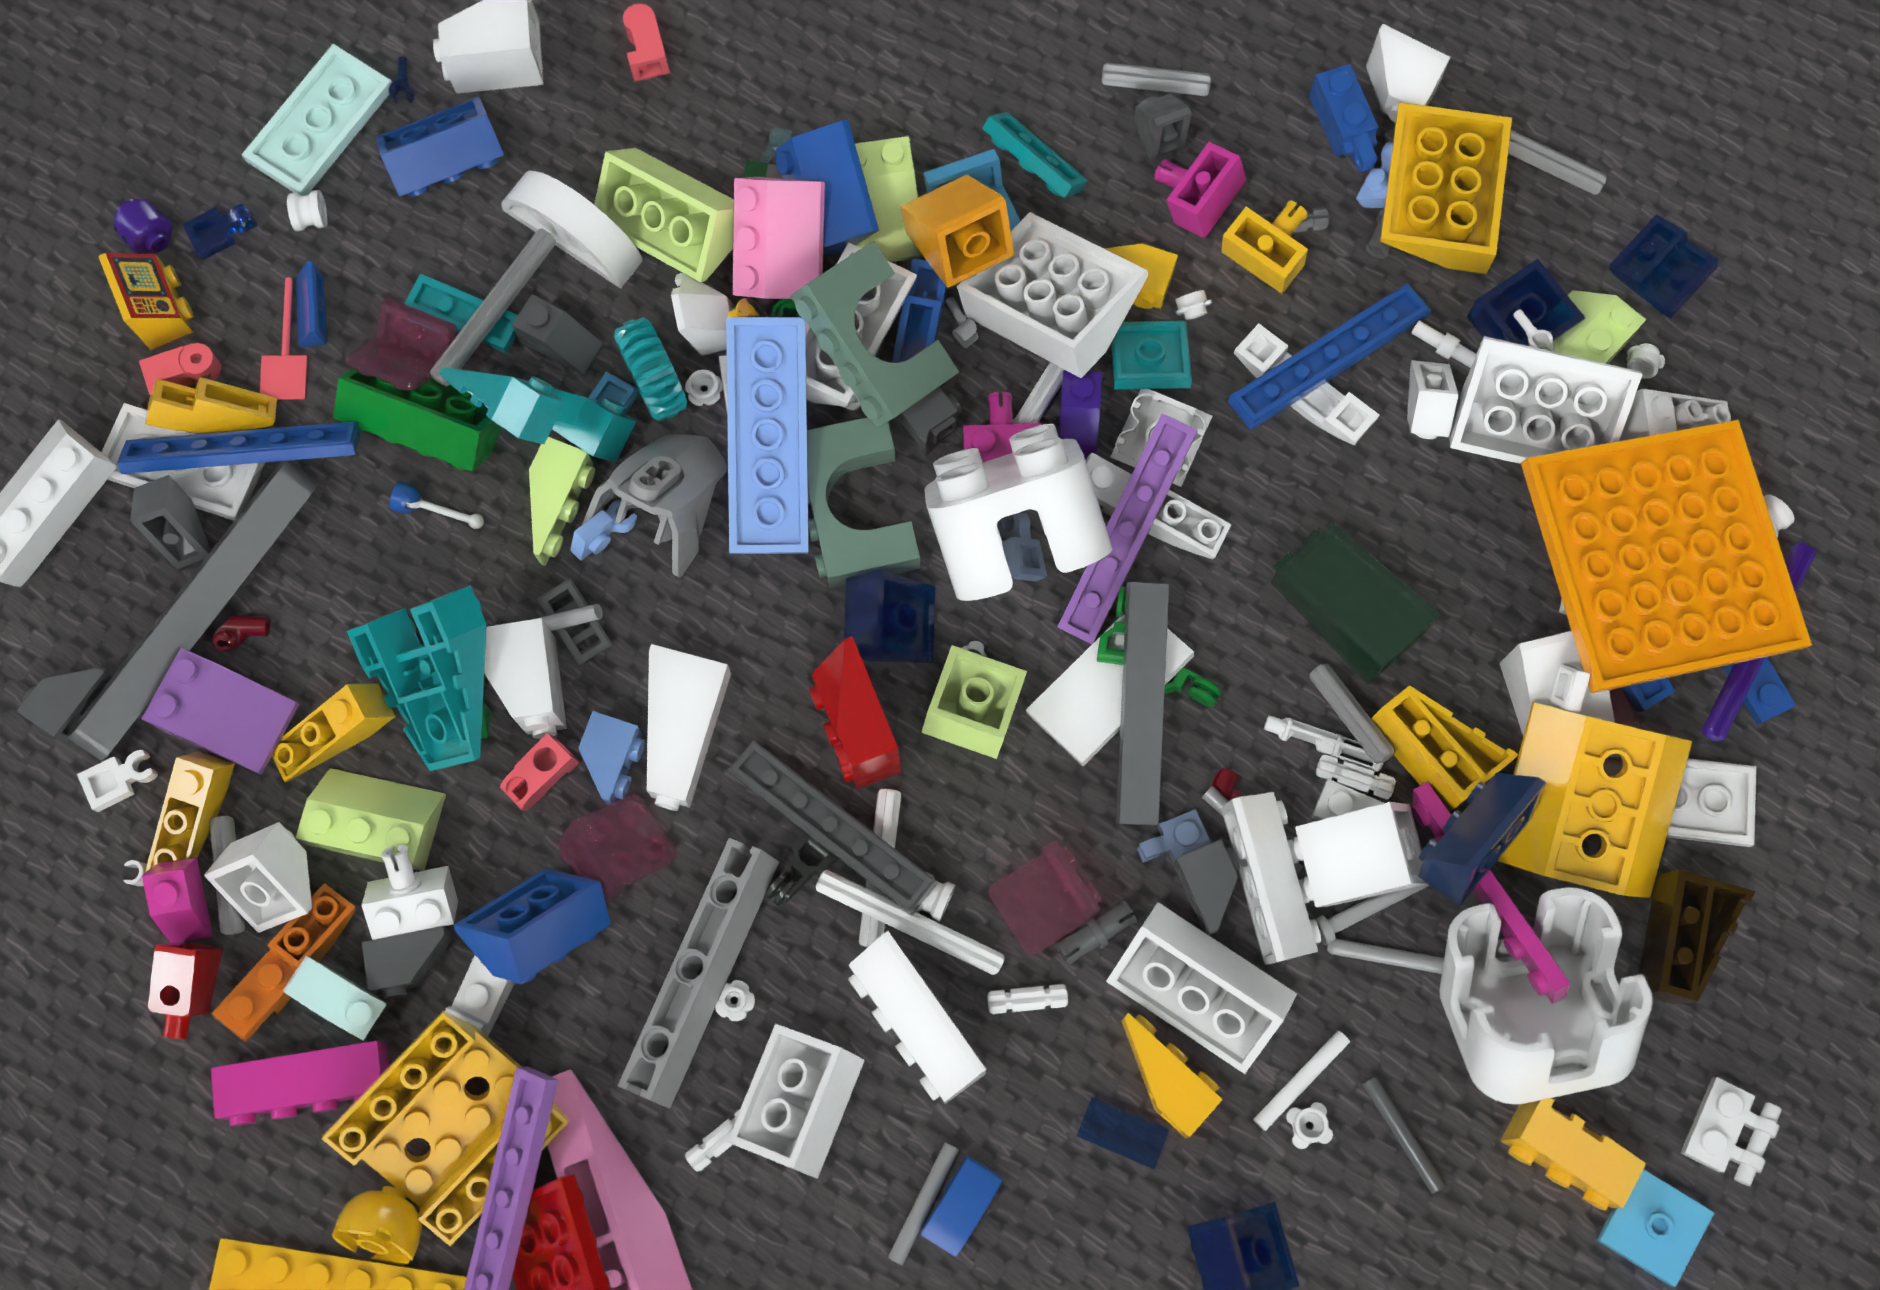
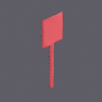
[260,277,308,400]

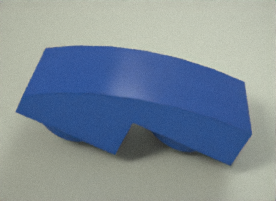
[920,1155,1003,1257]

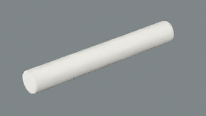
[1253,1031,1350,1131]

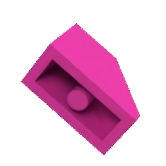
[142,857,213,943]

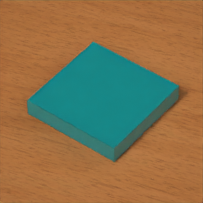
[1111,321,1192,389]

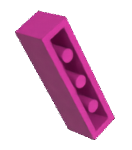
[211,1041,389,1126]

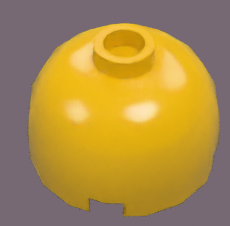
[332,1186,422,1265]

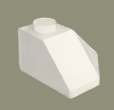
[671,273,736,356]

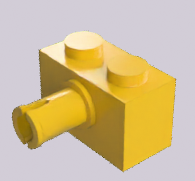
[1221,200,1308,294]

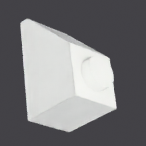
[1407,360,1458,439]

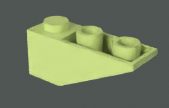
[529,437,595,566]

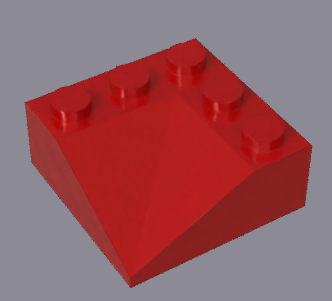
[808,636,901,790]

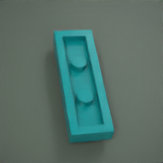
[982,112,1088,198]
[403,274,518,354]

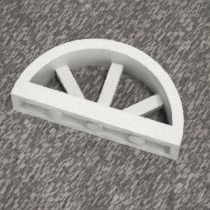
[501,171,643,289]

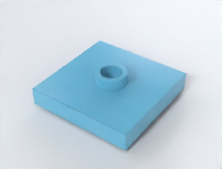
[1596,1169,1714,1287]

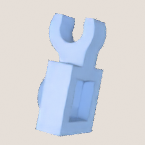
[1356,142,1393,208]
[570,500,637,561]

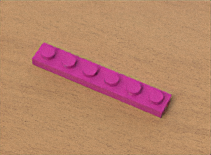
[1411,782,1570,1005]

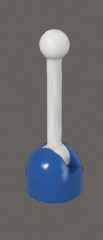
[389,480,484,529]

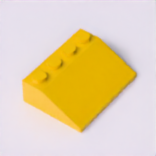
[1380,102,1512,274]

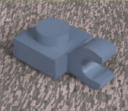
[998,512,1047,581]
[1136,809,1211,863]

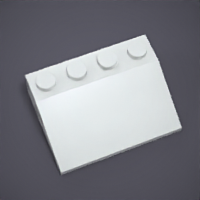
[957,212,1149,378]
[1449,336,1642,464]

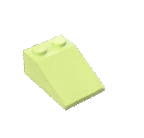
[855,136,924,262]

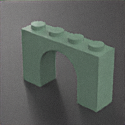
[790,241,959,427]
[807,417,921,588]

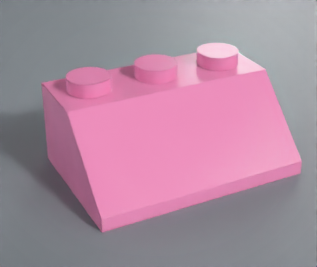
[733,177,825,299]

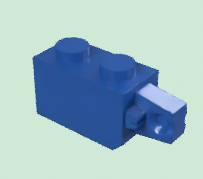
[1309,64,1378,173]

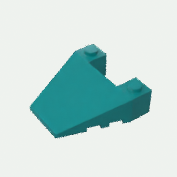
[439,367,636,462]
[347,585,486,771]

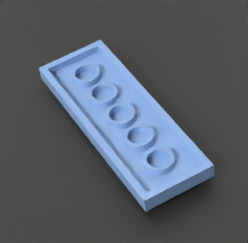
[726,317,808,554]

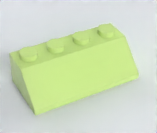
[594,148,734,283]

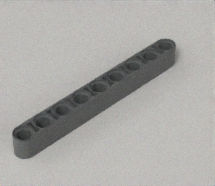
[67,460,319,761]

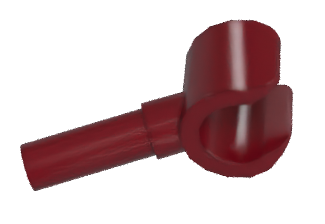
[1212,768,1244,799]

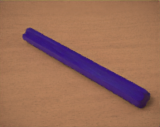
[1702,542,1815,742]

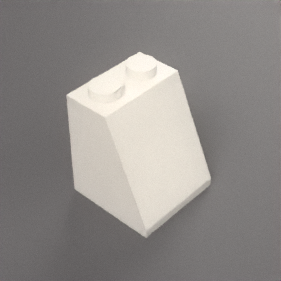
[433,0,544,93]
[484,618,567,739]
[1500,631,1615,736]
[1294,802,1427,907]

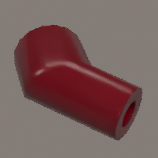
[212,616,271,653]

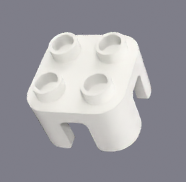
[924,424,1112,601]
[1440,888,1652,1104]

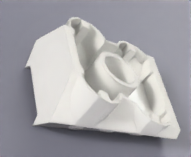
[1111,389,1212,487]

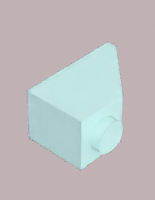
[283,955,387,1040]

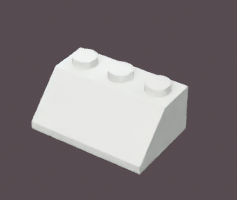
[727,1024,865,1179]

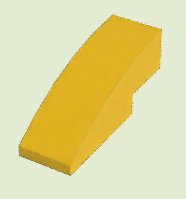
[145,377,277,433]

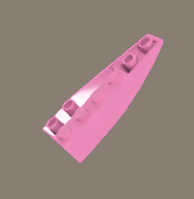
[548,1069,693,1290]

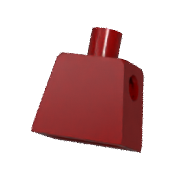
[148,942,224,1039]

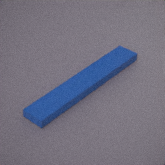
[1228,283,1431,430]
[117,422,361,474]

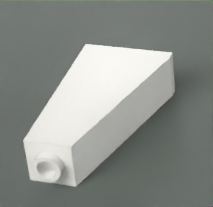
[647,644,731,811]

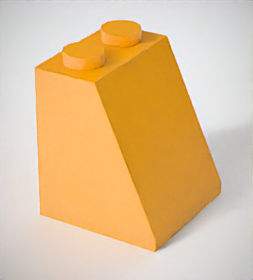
[900,174,1015,288]

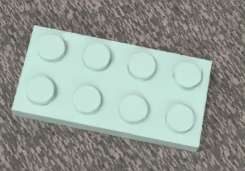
[242,44,395,196]

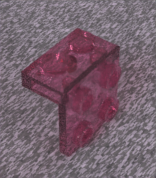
[346,298,456,390]
[557,794,676,906]
[988,840,1102,956]

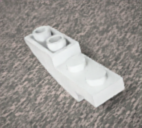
[1086,453,1231,559]
[445,955,514,1036]

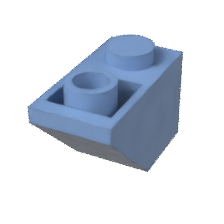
[578,711,645,808]

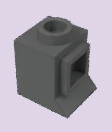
[901,387,963,456]

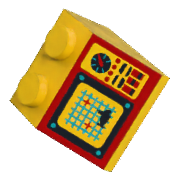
[98,253,194,350]

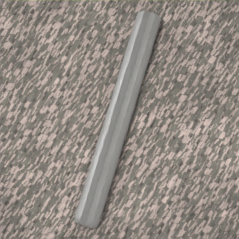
[430,228,556,386]

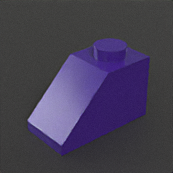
[1059,370,1102,460]

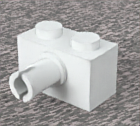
[362,845,458,940]

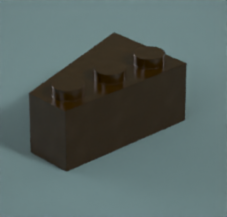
[1639,870,1756,1004]

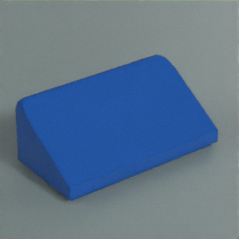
[295,261,327,348]

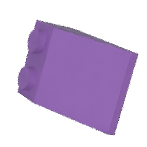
[142,648,300,775]

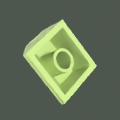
[921,645,1027,759]

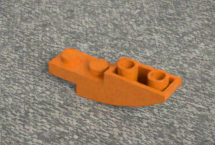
[212,883,356,1042]

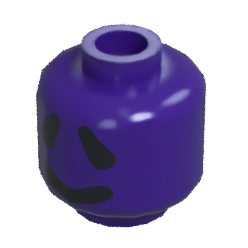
[113,199,173,254]

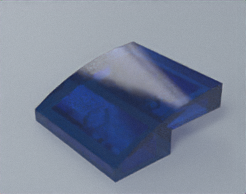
[1609,214,1719,319]

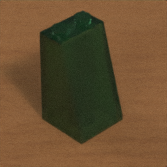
[1271,523,1440,685]

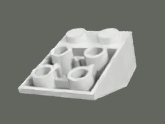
[1619,389,1731,441]

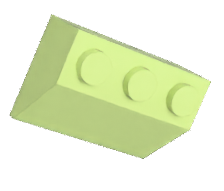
[1521,290,1646,364]
[296,768,446,871]

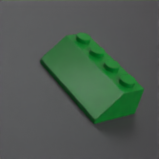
[333,351,503,472]

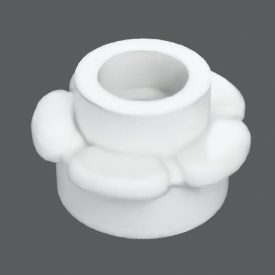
[1175,290,1212,321]
[1627,343,1665,379]
[685,370,723,406]
[715,980,755,1021]

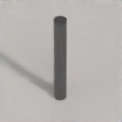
[1362,1076,1446,1194]

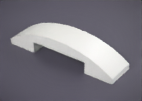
[1234,323,1379,445]

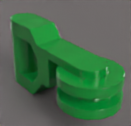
[1097,586,1126,665]
[1164,667,1222,708]

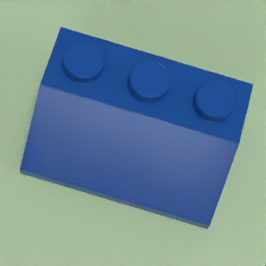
[376,96,504,197]
[775,120,879,257]
[454,868,611,984]

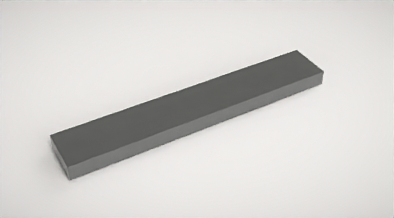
[1116,582,1169,825]
[728,740,938,915]

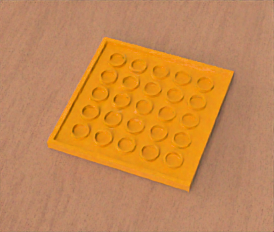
[1521,420,1812,694]

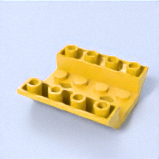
[1498,702,1692,898]
[322,1011,569,1246]

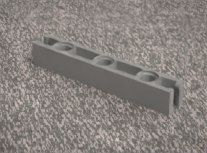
[618,838,779,1109]

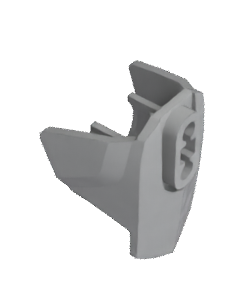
[582,434,728,578]

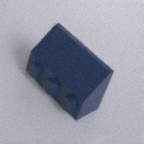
[1418,773,1546,906]

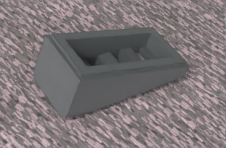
[537,578,613,665]

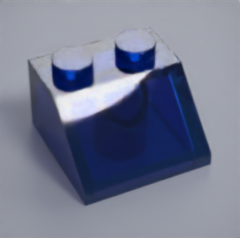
[1467,259,1586,349]
[844,569,935,663]
[1186,1202,1300,1290]

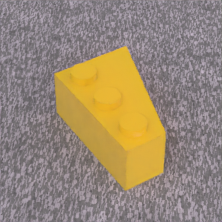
[1371,685,1519,813]
[1500,1098,1646,1211]

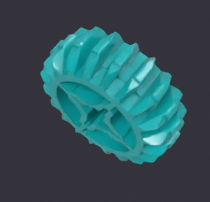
[614,317,687,421]

